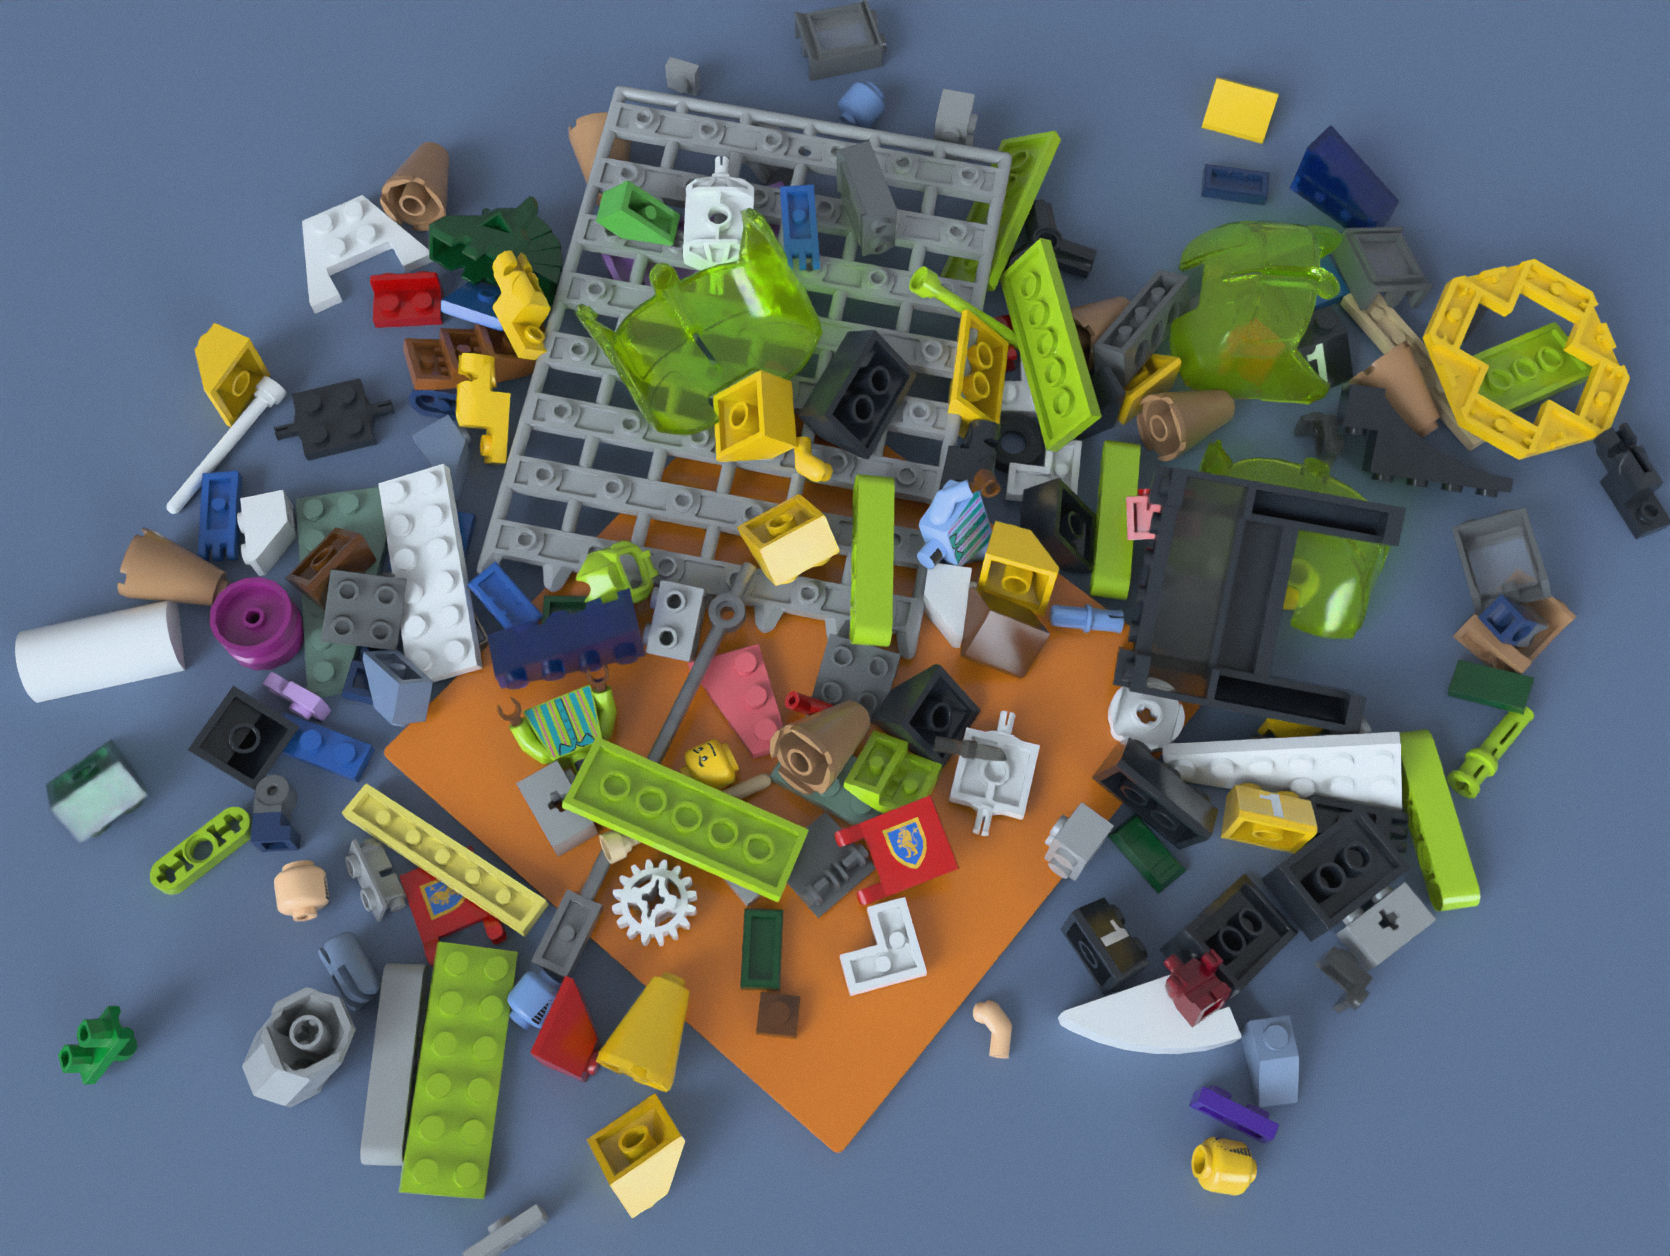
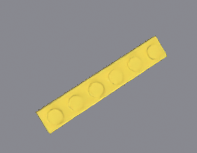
[342,783,549,937]

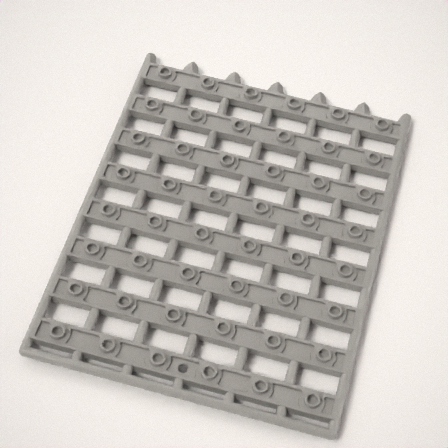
[476,86,1012,659]

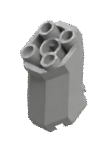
[242,987,356,1108]

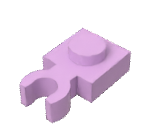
[263,672,331,722]

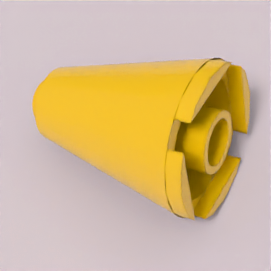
[596,972,690,1092]

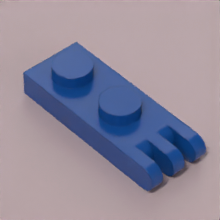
[780,184,820,272]
[198,471,242,562]
[281,712,375,783]

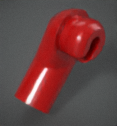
[785,691,834,716]

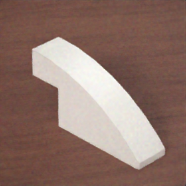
[1058,975,1242,1054]

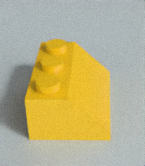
[947,309,1009,439]

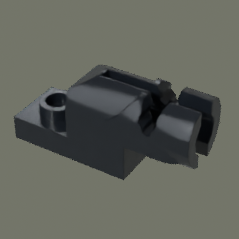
[939,420,1002,498]
[1593,423,1670,540]

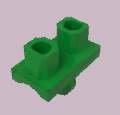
[58,1006,137,1085]

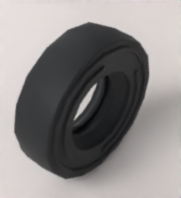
[995,413,1044,473]

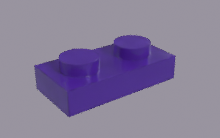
[1189,1085,1279,1144]

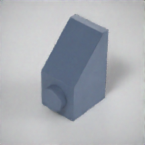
[412,415,472,502]
[363,650,433,727]
[1239,1015,1299,1108]

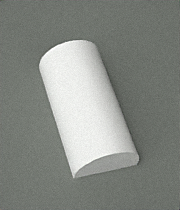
[15,600,185,703]

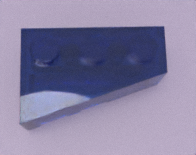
[1290,125,1399,229]

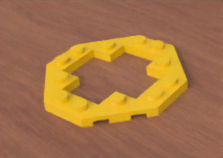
[1422,259,1630,460]

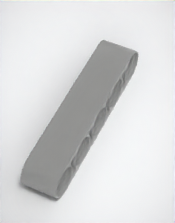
[360,963,430,1166]

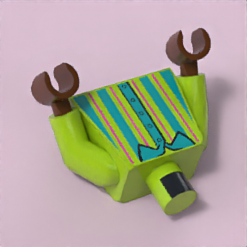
[497,663,617,776]

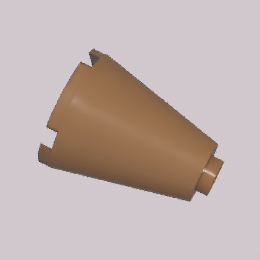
[568,112,632,206]
[380,142,450,231]
[1070,296,1130,372]
[1348,340,1441,438]
[1136,389,1235,461]
[117,527,231,606]
[770,700,870,795]

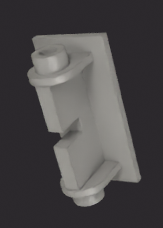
[345,838,406,922]

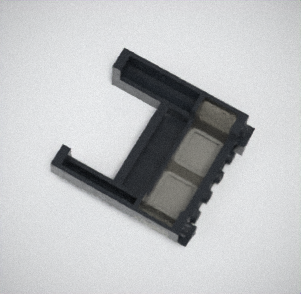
[1113,466,1406,734]

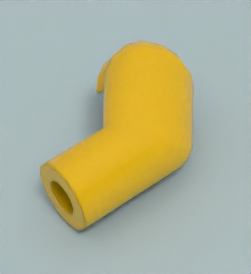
[794,437,833,482]

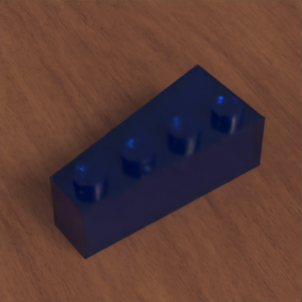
[487,588,646,689]

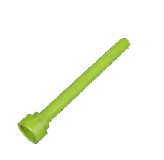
[909,266,1019,350]

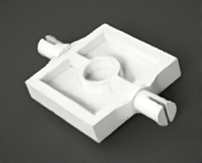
[949,711,1040,836]

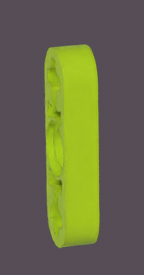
[150,807,253,895]

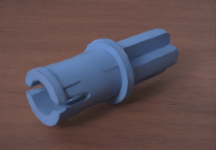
[1049,604,1124,633]

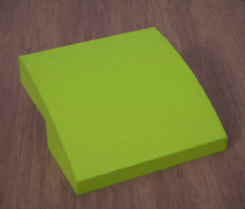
[844,730,942,814]

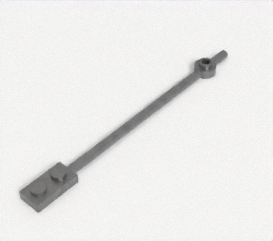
[531,562,757,978]

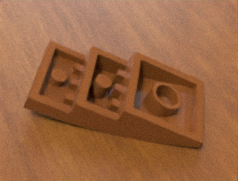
[403,323,545,390]

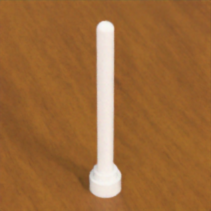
[166,376,287,514]

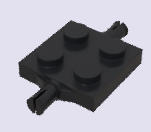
[274,378,395,461]

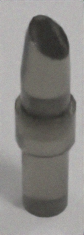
[934,736,1007,761]

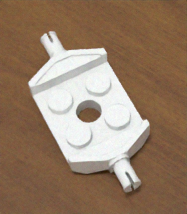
[683,156,755,296]

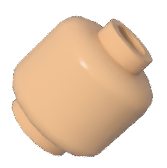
[274,860,329,921]

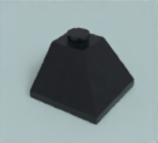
[872,664,981,769]

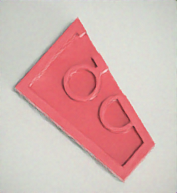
[688,644,783,759]

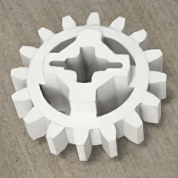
[612,859,698,946]

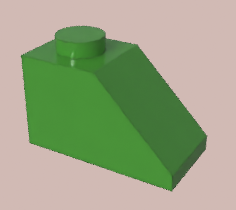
[596,180,680,246]

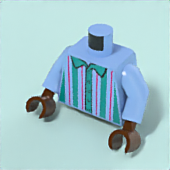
[917,469,1001,569]

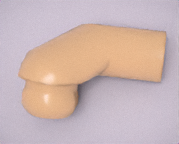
[973,1000,1012,1059]

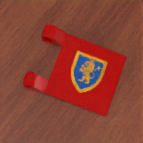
[834,795,960,906]
[399,845,507,967]

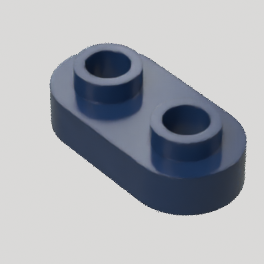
[409,387,457,421]

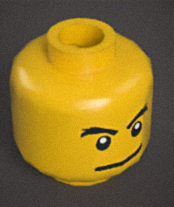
[680,739,740,790]

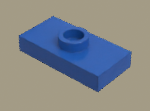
[467,561,544,641]

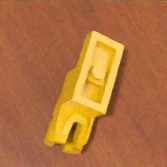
[492,251,551,360]
[456,353,510,465]

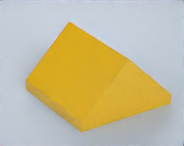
[1201,76,1279,144]
[1117,354,1182,426]

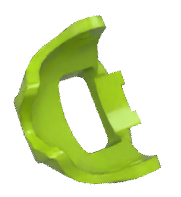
[576,541,659,614]

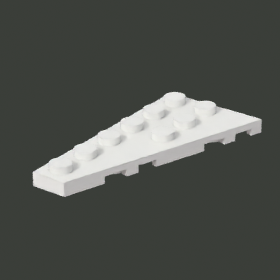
[1163,732,1402,812]

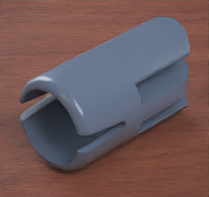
[318,932,382,1012]

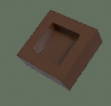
[756,992,800,1039]

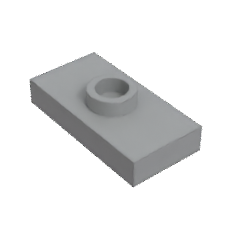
[462,1204,549,1256]

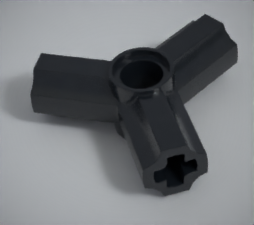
[1002,199,1097,278]

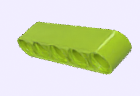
[1089,440,1141,600]
[850,474,895,647]
[1399,729,1480,912]

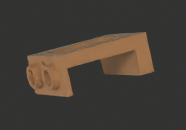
[1452,569,1577,674]

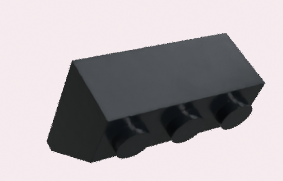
[798,330,918,459]
[1092,737,1218,850]

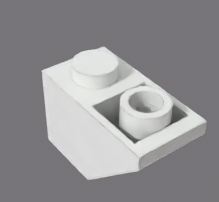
[237,490,298,576]
[923,563,977,648]

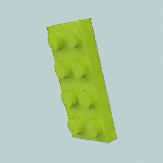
[1473,322,1592,413]

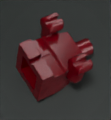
[1163,949,1232,1028]

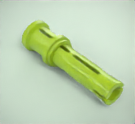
[1447,706,1534,798]

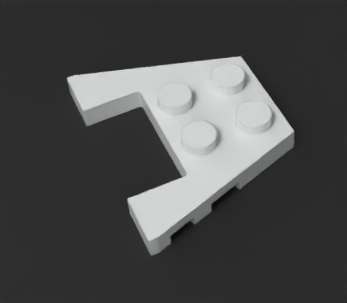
[302,195,434,314]

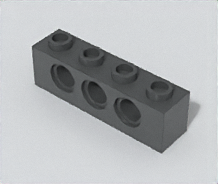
[1093,269,1189,387]

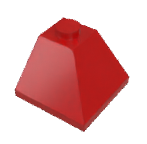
[530,976,602,1083]

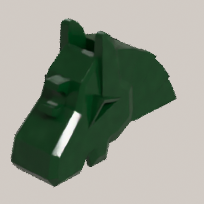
[429,196,562,311]

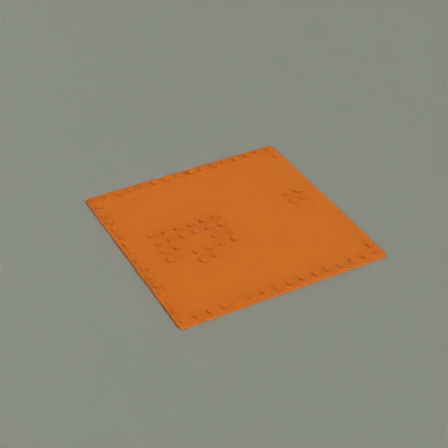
[384,363,1203,1153]

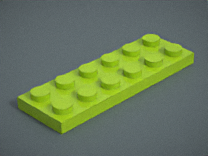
[940,131,1061,292]
[1000,238,1102,452]
[562,736,809,902]
[399,941,518,1200]

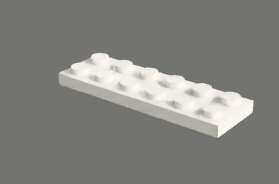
[378,464,483,683]

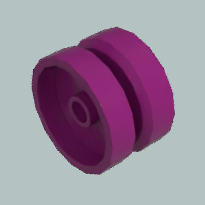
[209,577,304,670]

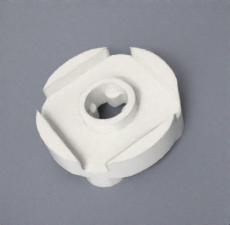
[1108,679,1185,753]

